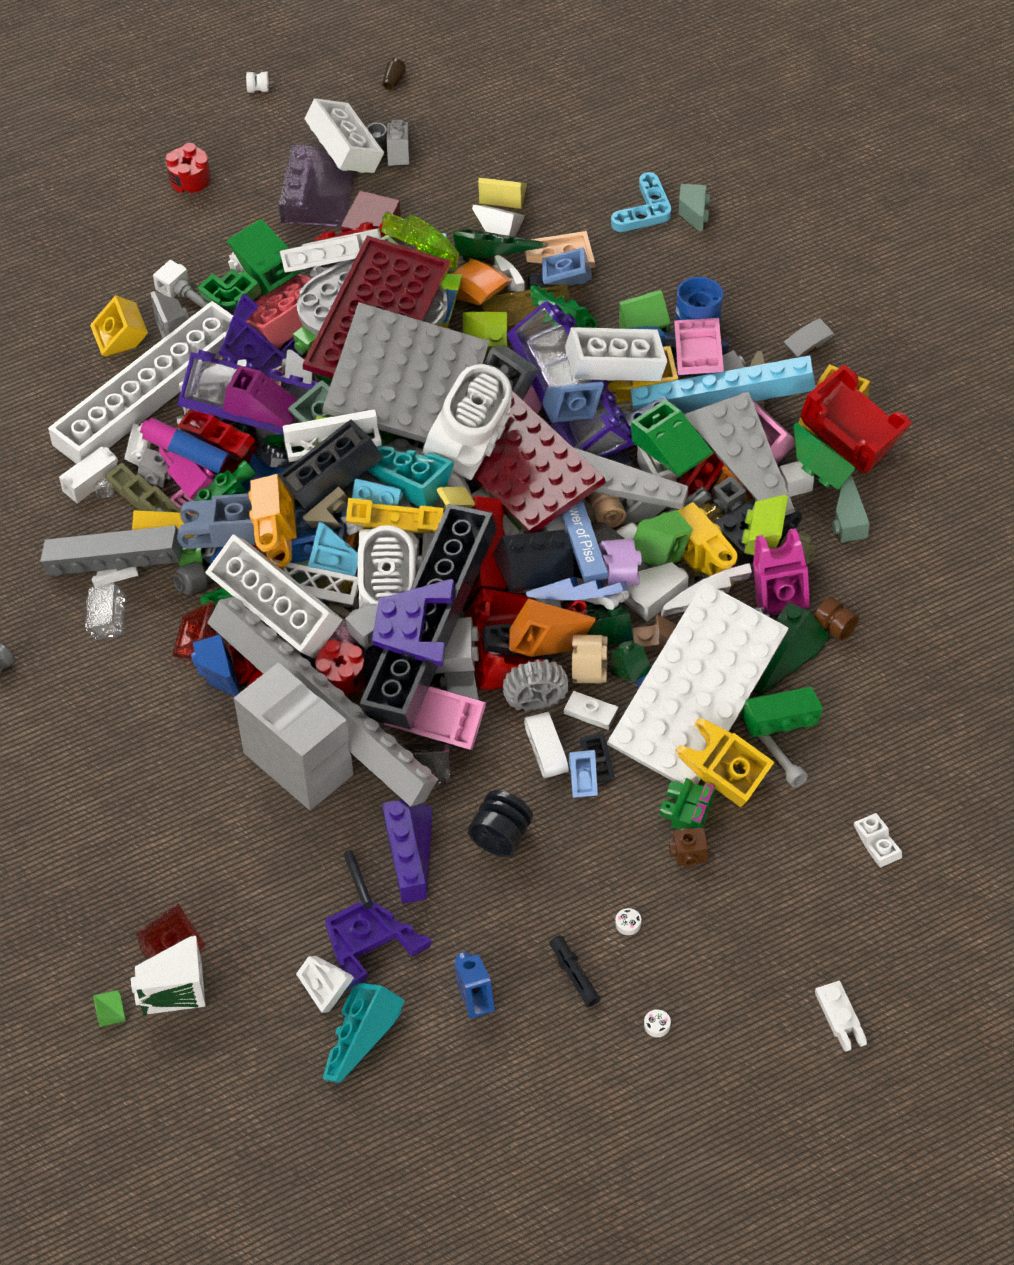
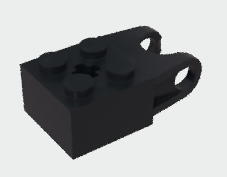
[713,498,802,566]

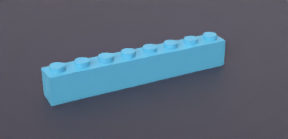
[631,356,816,414]

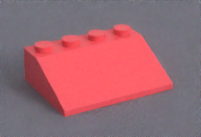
[246,274,312,349]

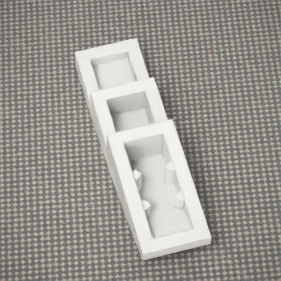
[661,563,752,617]

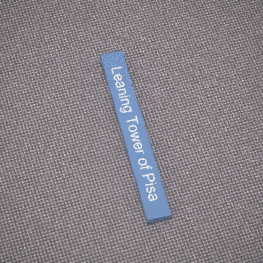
[561,500,608,582]

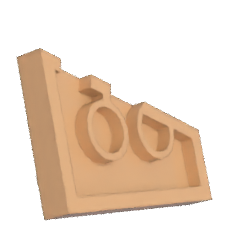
[524,231,595,268]

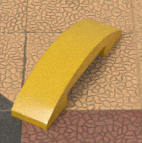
[346,498,444,533]

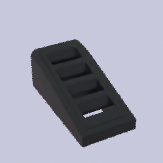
[579,732,615,784]

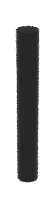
[344,850,373,909]

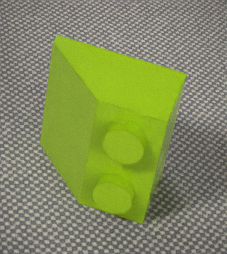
[742,495,788,555]

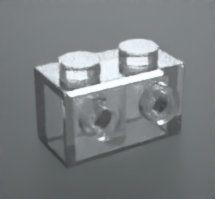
[85,583,125,640]

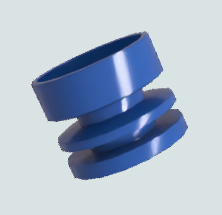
[675,277,723,324]

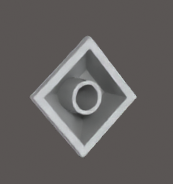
[150,291,189,338]

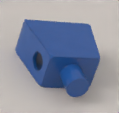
[454,952,495,1019]

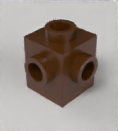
[669,827,708,866]

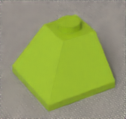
[463,312,507,355]

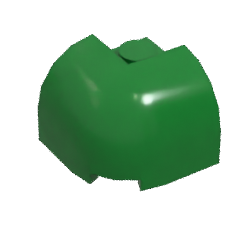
[197,269,261,313]

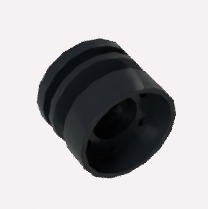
[467,790,533,857]

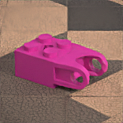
[159,447,225,500]
[753,529,810,616]

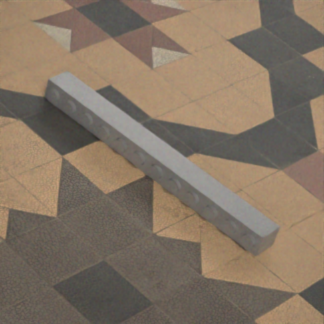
[208,597,438,807]

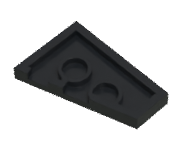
[482,623,554,662]

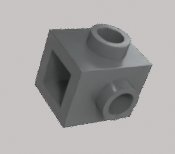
[712,476,746,515]

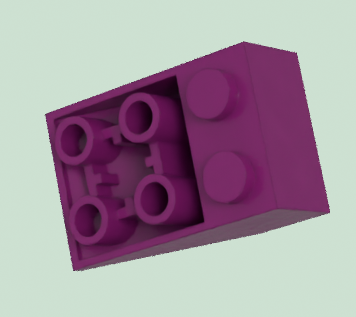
[223,365,297,428]

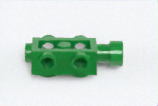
[193,460,257,501]

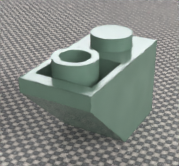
[679,184,710,231]

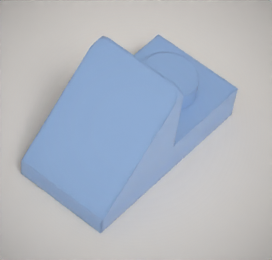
[569,750,598,798]

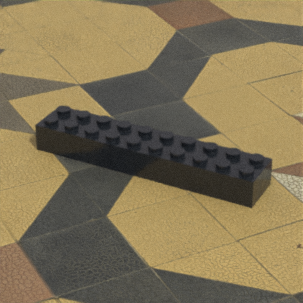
[360,504,497,729]

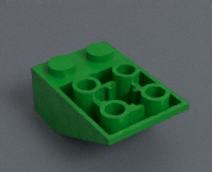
[226,219,303,296]
[631,399,713,477]

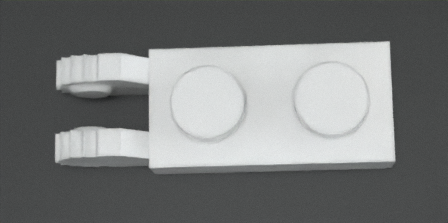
[815,981,867,1052]

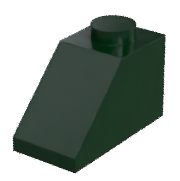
[610,641,651,682]

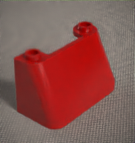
[801,364,912,474]
[465,588,545,690]

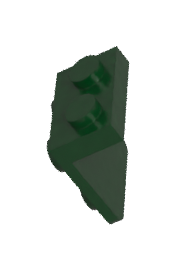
[583,601,633,645]

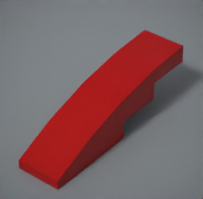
[177,409,255,458]

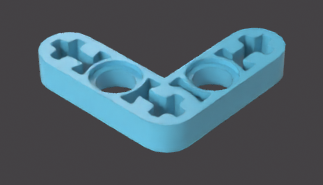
[611,172,671,232]

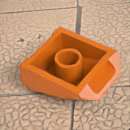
[451,258,512,305]

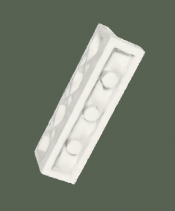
[283,409,381,462]
[274,559,359,609]

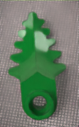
[530,286,597,328]

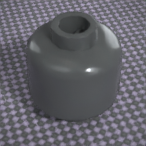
[173,562,210,595]

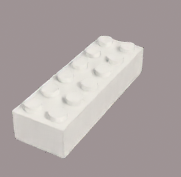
[205,534,343,659]

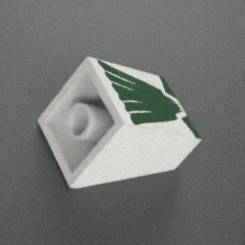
[131,936,205,1015]

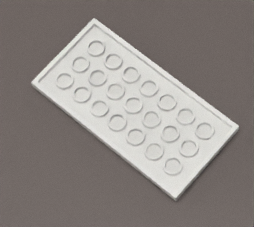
[607,581,789,785]

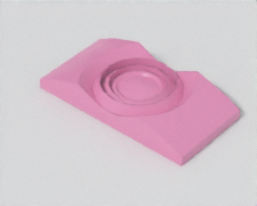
[674,318,724,375]
[384,687,486,750]

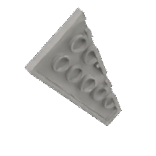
[684,391,795,515]

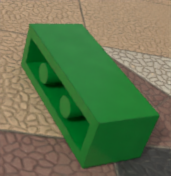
[740,687,823,737]

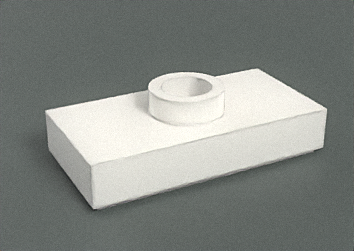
[564,691,618,730]

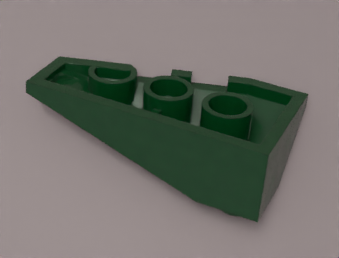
[453,228,548,261]
[753,602,829,696]

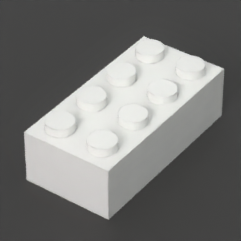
[305,98,384,173]
[565,327,667,381]

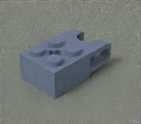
[177,494,256,549]

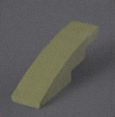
[105,463,181,513]

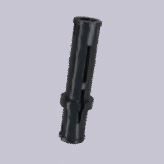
[549,935,601,1007]

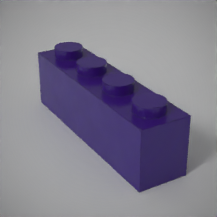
[382,800,433,904]

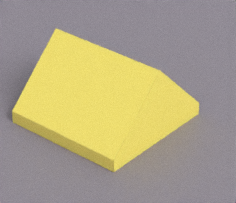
[478,178,527,209]

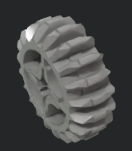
[503,659,568,712]

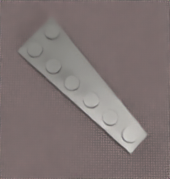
[573,447,688,510]

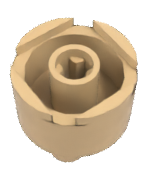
[572,635,607,684]

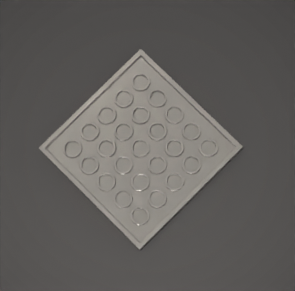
[322,302,489,443]

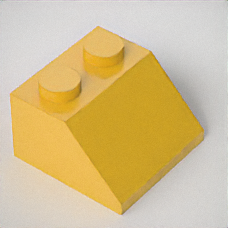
[90,295,148,356]

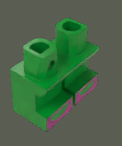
[660,778,715,830]

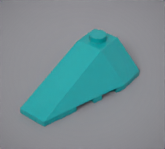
[367,446,454,507]
[322,983,405,1083]

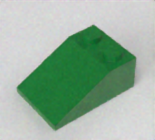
[794,422,855,490]

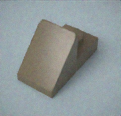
[303,487,348,529]

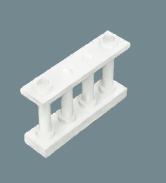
[280,228,381,272]

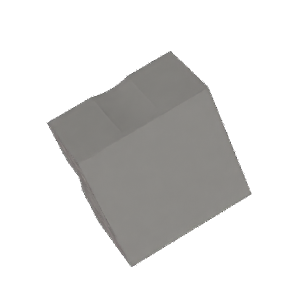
[234,662,354,811]

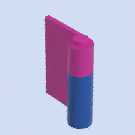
[140,418,231,474]

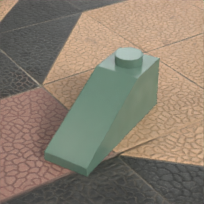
[832,474,870,543]

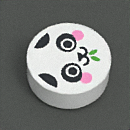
[616,908,641,935]
[644,1010,671,1037]

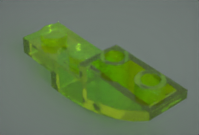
[381,211,459,271]

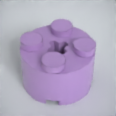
[598,539,642,587]

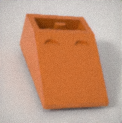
[509,599,595,657]

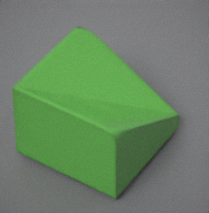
[93,990,126,1027]

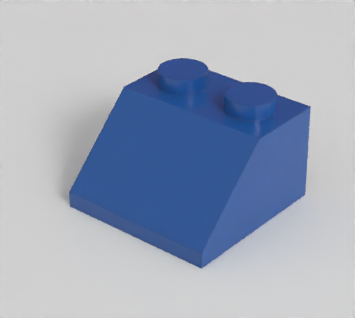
[191,635,240,697]

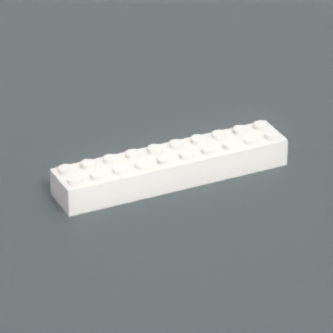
[48,301,233,464]

